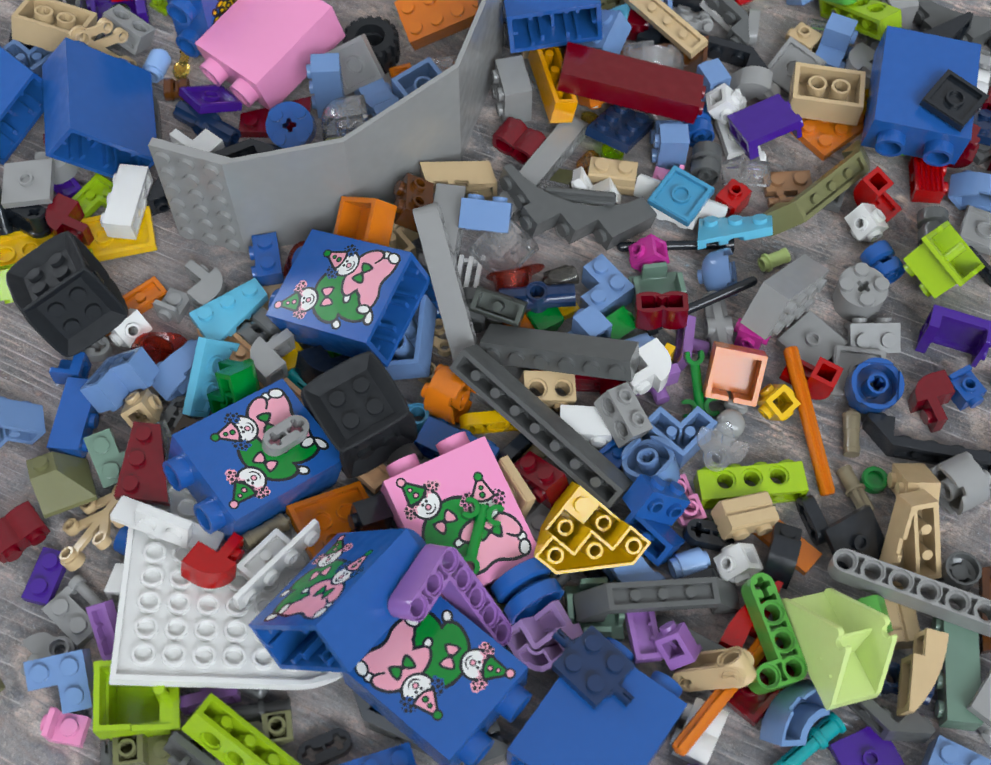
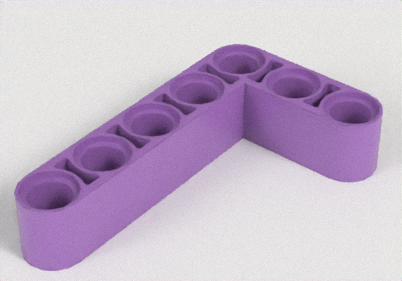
[388,543,512,646]

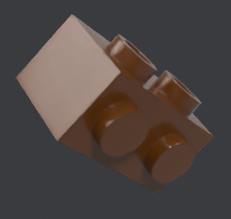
[394,173,434,233]

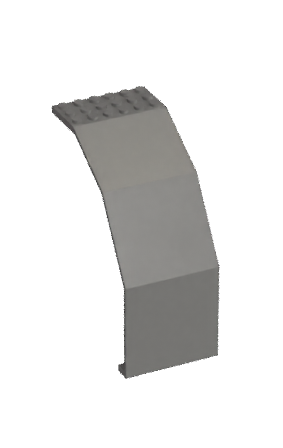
[148,0,503,253]

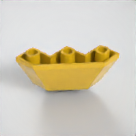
[533,482,651,574]

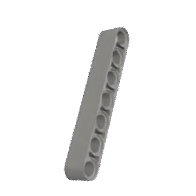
[493,116,589,237]
[413,202,479,362]
[827,548,991,638]

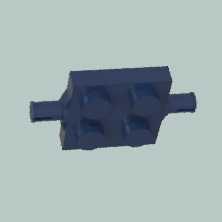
[551,625,635,710]

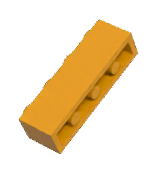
[528,46,578,123]

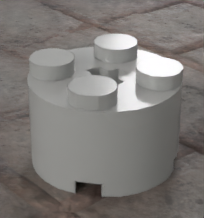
[832,262,890,322]
[930,451,991,515]

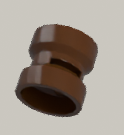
[163,78,190,101]

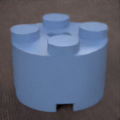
[621,436,680,482]

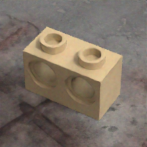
[519,371,577,412]

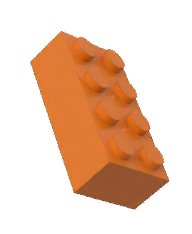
[394,0,478,50]

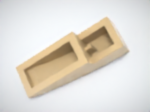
[896,628,949,717]

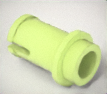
[757,248,791,272]

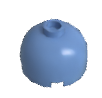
[697,248,738,297]

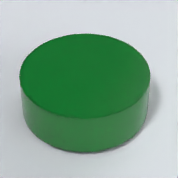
[860,466,888,494]

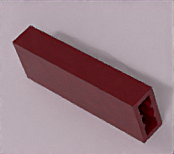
[557,42,706,124]

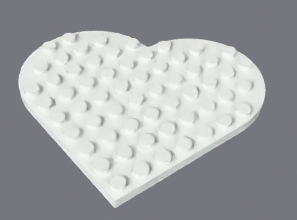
[109,482,343,690]

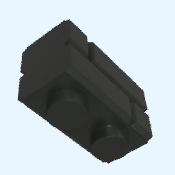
[469,286,528,327]

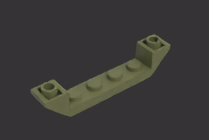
[763,140,870,236]
[112,710,294,765]

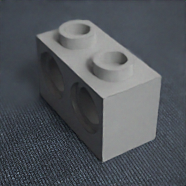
[102,4,156,55]
[593,382,653,448]

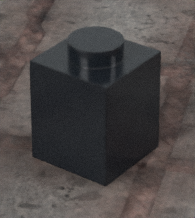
[348,493,394,532]

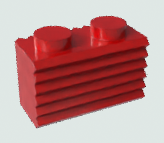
[908,156,948,204]

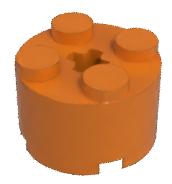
[421,364,476,425]

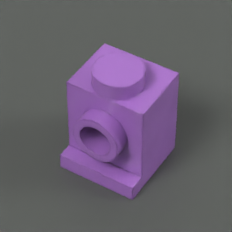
[654,621,702,671]

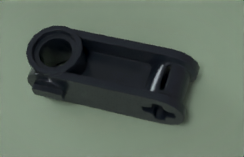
[0,192,51,239]

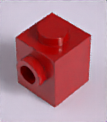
[715,178,752,217]

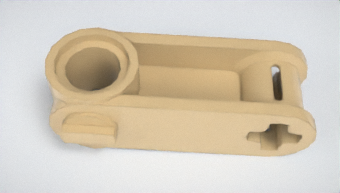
[672,646,757,692]

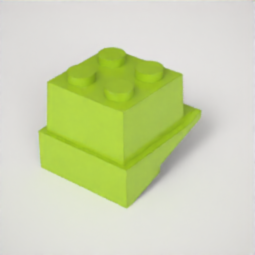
[903,220,985,299]
[93,660,181,741]

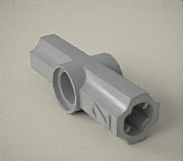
[702,290,733,351]

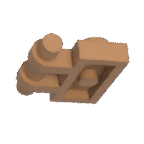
[762,170,812,207]

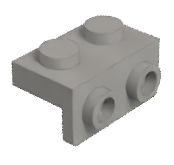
[844,317,901,353]

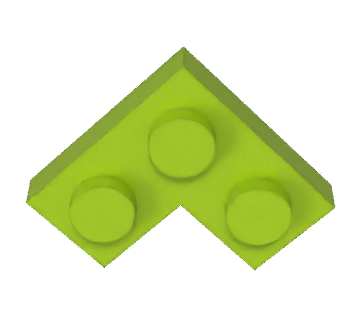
[72,173,113,218]

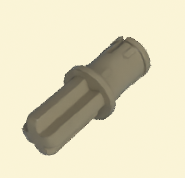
[836,465,875,511]

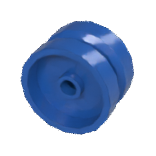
[491,557,564,625]

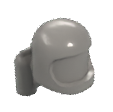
[715,399,748,441]

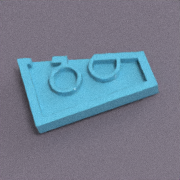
[698,214,773,250]
[189,278,269,340]
[182,337,240,417]

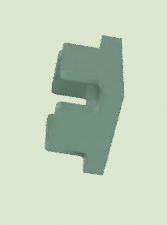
[628,262,686,314]
[564,578,625,642]

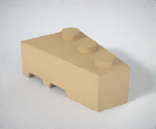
[420,161,497,200]
[879,489,942,587]

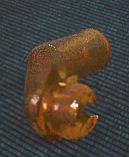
[576,150,600,176]

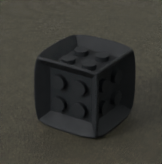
[6,231,128,358]
[301,351,418,479]

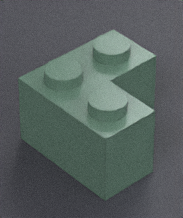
[83,428,126,488]

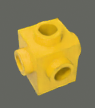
[757,383,800,421]

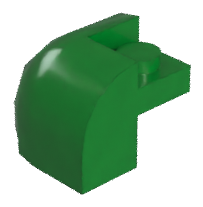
[207,358,260,414]

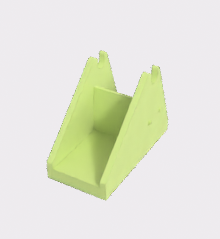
[781,588,898,711]

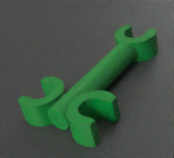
[680,350,720,418]
[461,497,504,575]

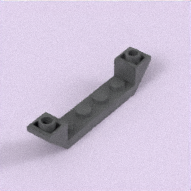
[704,0,750,45]
[573,577,740,623]
[352,690,510,765]
[847,699,936,743]

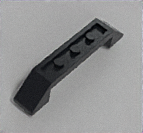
[636,28,769,69]
[147,138,282,216]
[862,412,991,475]

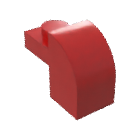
[853,166,902,223]
[779,357,844,400]
[181,532,244,589]

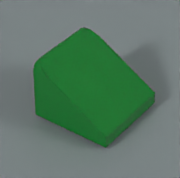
[526,307,565,331]

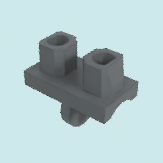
[163,730,218,765]

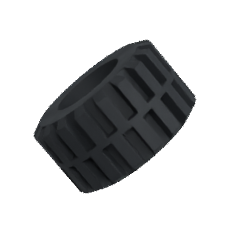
[342,16,400,74]

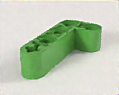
[741,572,808,695]

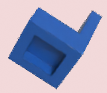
[49,352,92,385]

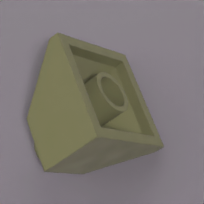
[26,451,98,519]

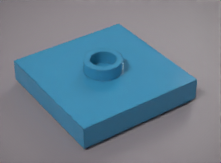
[647,165,715,227]

